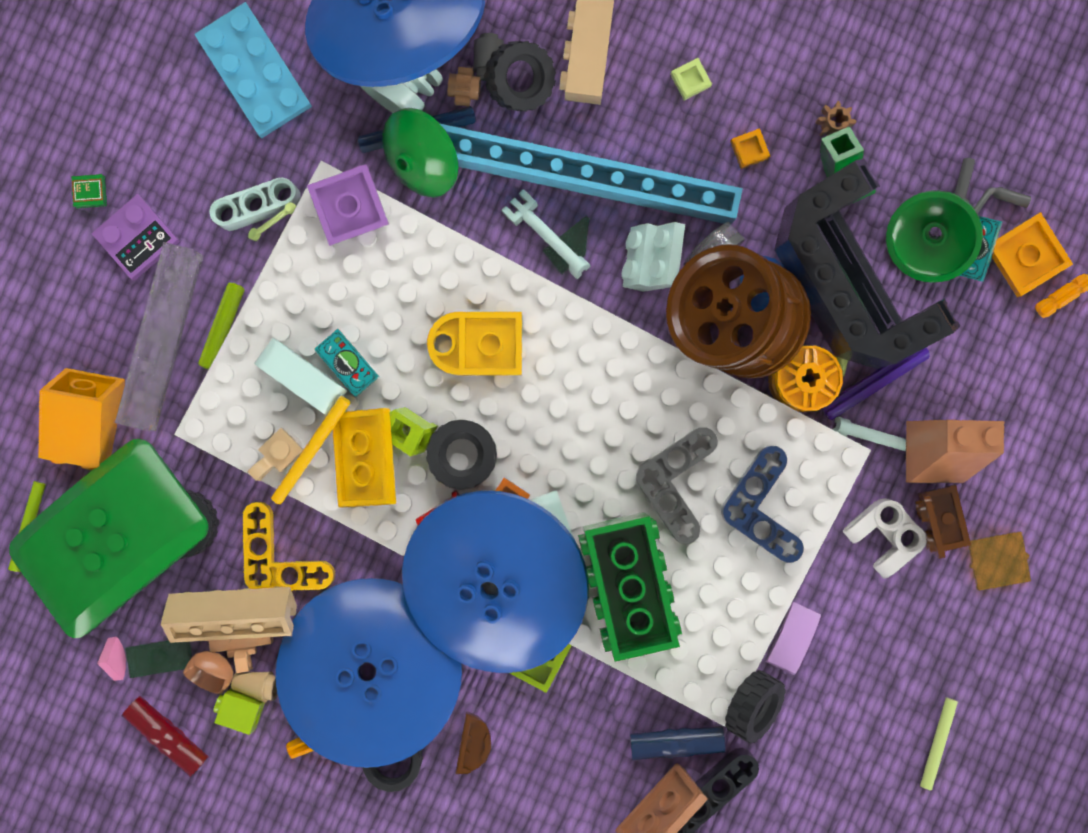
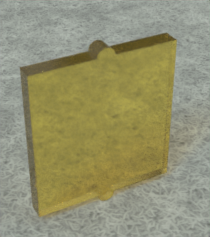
[969,531,1031,591]

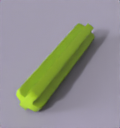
[198,282,244,370]

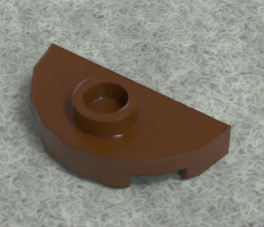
[455,711,491,774]

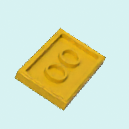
[333,408,396,508]

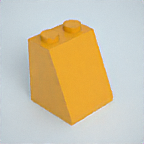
[38,368,125,470]

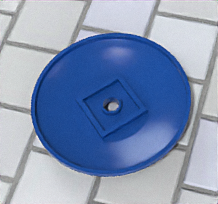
[305,0,485,87]
[402,491,589,673]
[276,578,462,768]

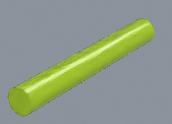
[8,481,46,572]

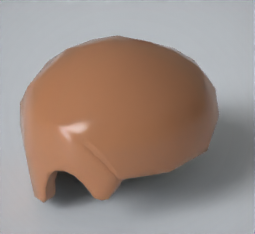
[183,651,233,694]

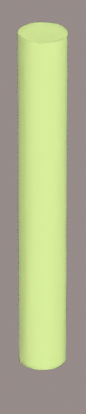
[920,698,958,790]

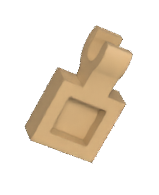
[247,428,303,481]

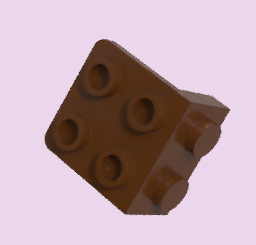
[915,485,971,559]

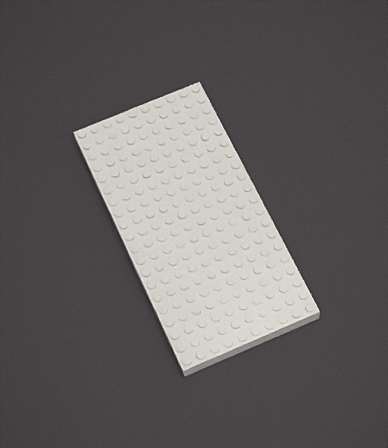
[174,161,871,726]

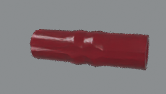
[121,696,209,777]

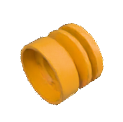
[768,345,843,412]

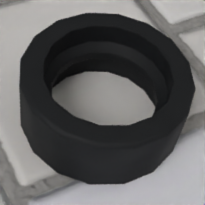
[363,749,423,792]

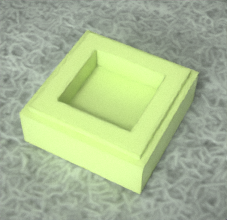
[670,58,712,101]

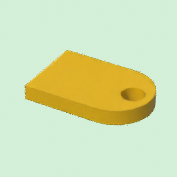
[427,312,522,376]

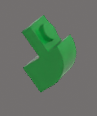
[820,126,876,203]

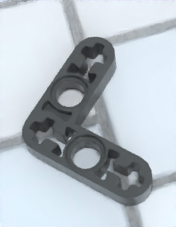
[636,428,718,544]

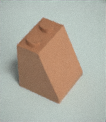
[906,420,1004,483]

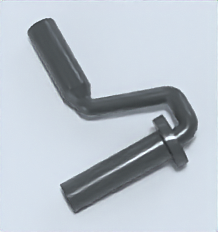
[954,158,1031,214]

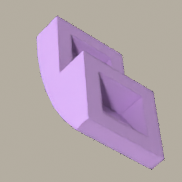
[766,602,821,675]

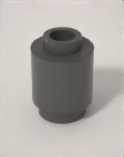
[473,33,504,81]

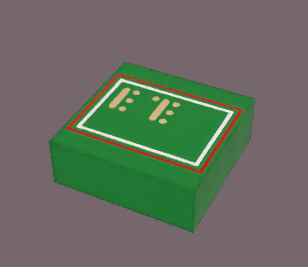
[71,174,107,208]

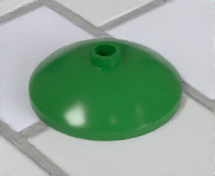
[382,108,458,198]
[886,190,983,283]

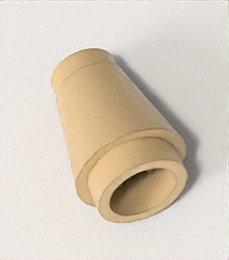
[231,672,278,703]

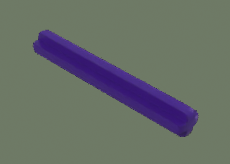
[822,348,930,420]

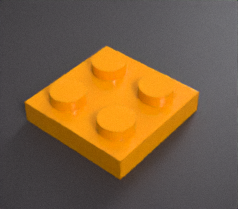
[992,212,1073,298]

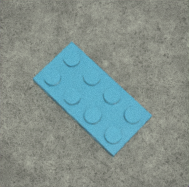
[194,2,312,139]

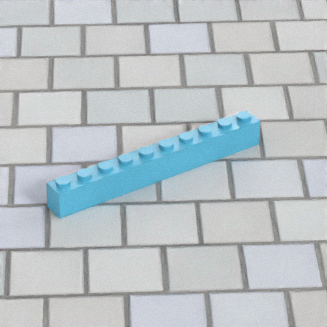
[440,124,743,225]

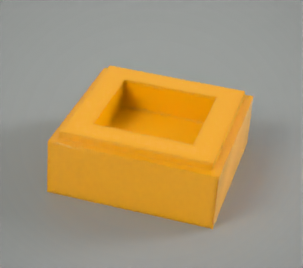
[730,128,771,169]

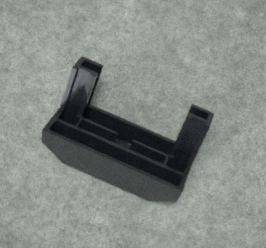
[774,159,960,369]

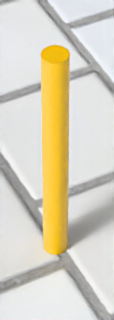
[271,396,351,505]

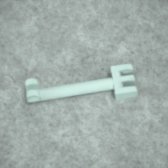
[501,189,591,279]
[832,417,906,452]

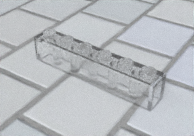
[115,242,203,431]

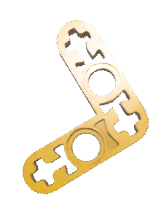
[243,502,336,590]

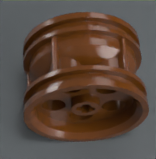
[666,244,811,378]

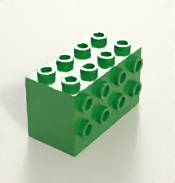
[578,512,682,662]

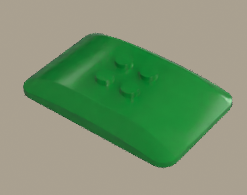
[9,439,209,638]

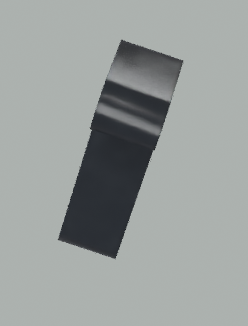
[677,748,759,833]

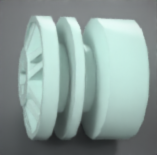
[361,69,443,113]

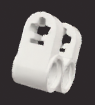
[843,498,926,579]

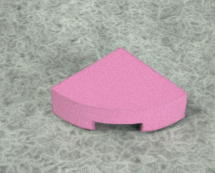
[97,637,126,681]

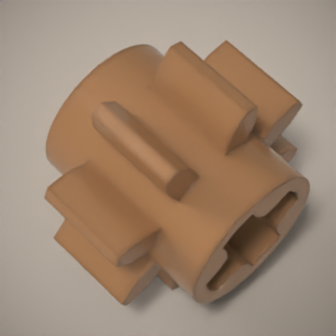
[447,67,481,107]
[815,101,856,137]

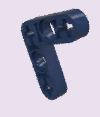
[721,446,804,563]

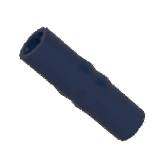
[630,726,725,760]

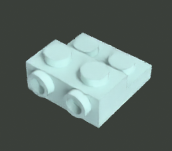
[621,222,685,292]

